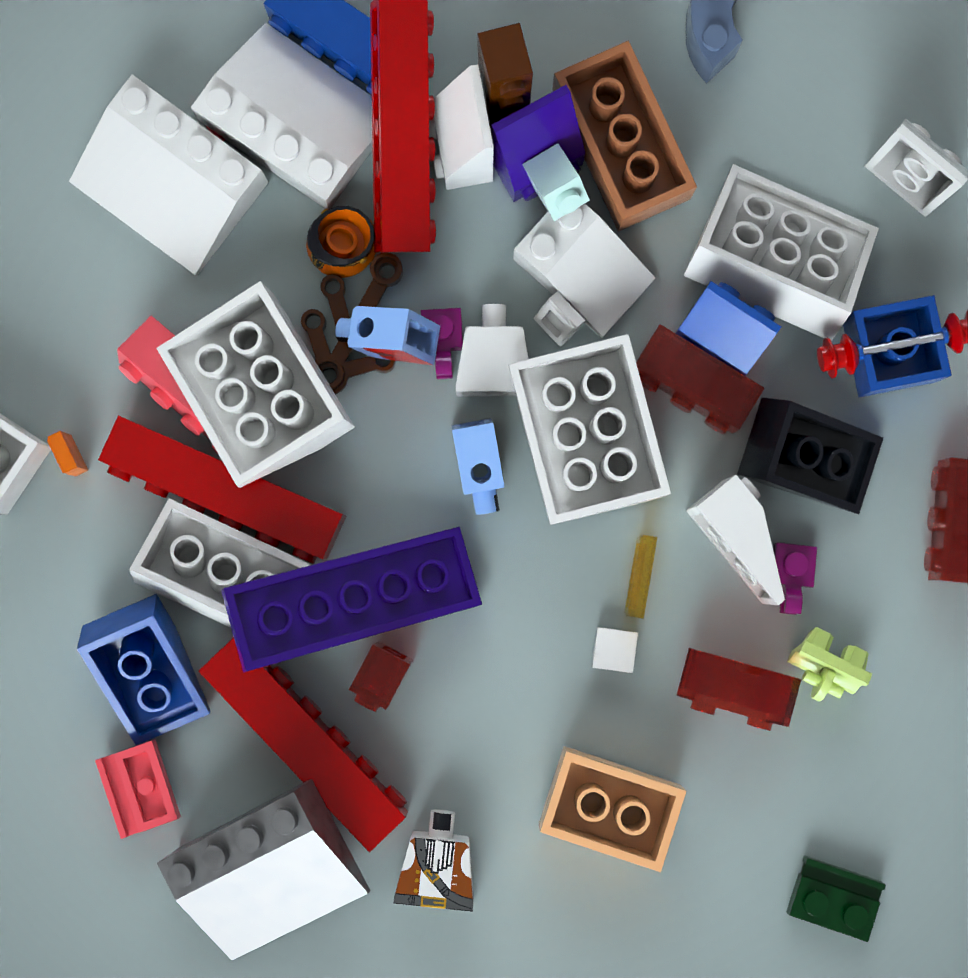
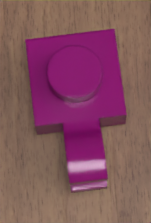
[421,308,463,380]
[773,542,817,615]

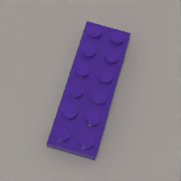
[221,526,482,673]

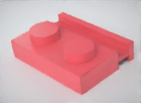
[95,739,181,839]

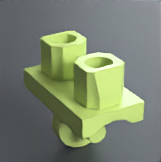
[787,627,872,702]

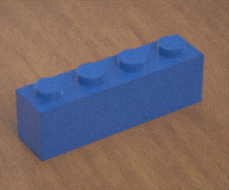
[263,0,372,95]

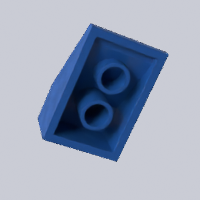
[77,593,210,746]

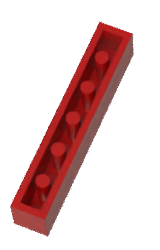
[370,0,436,252]
[98,415,346,564]
[198,637,408,853]

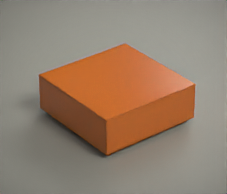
[47,431,88,477]

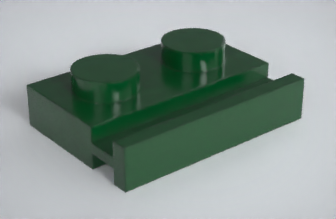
[786,855,886,942]

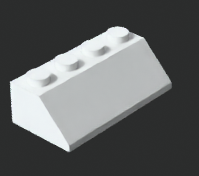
[129,498,311,628]

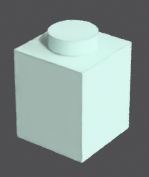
[522,143,590,221]

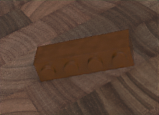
[477,23,533,131]

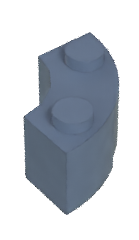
[685,0,743,84]

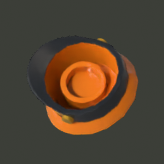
[306,206,376,278]

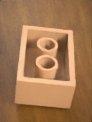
[539,746,687,872]

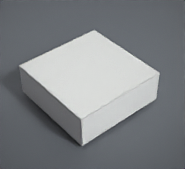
[534,291,586,347]
[592,627,638,673]

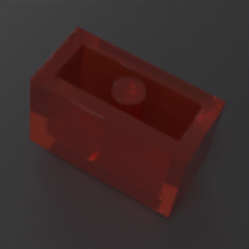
[349,641,414,712]

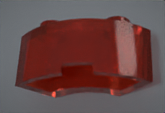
[676,648,802,731]

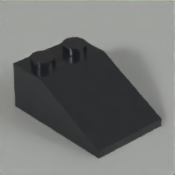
[737,397,883,514]

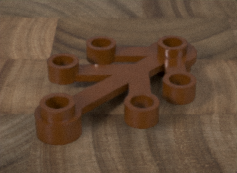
[301,252,403,395]

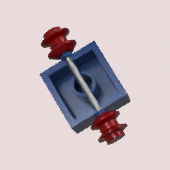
[817,295,968,398]

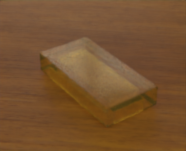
[624,535,657,619]

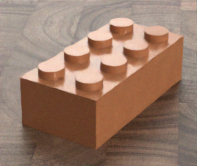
[552,40,697,232]

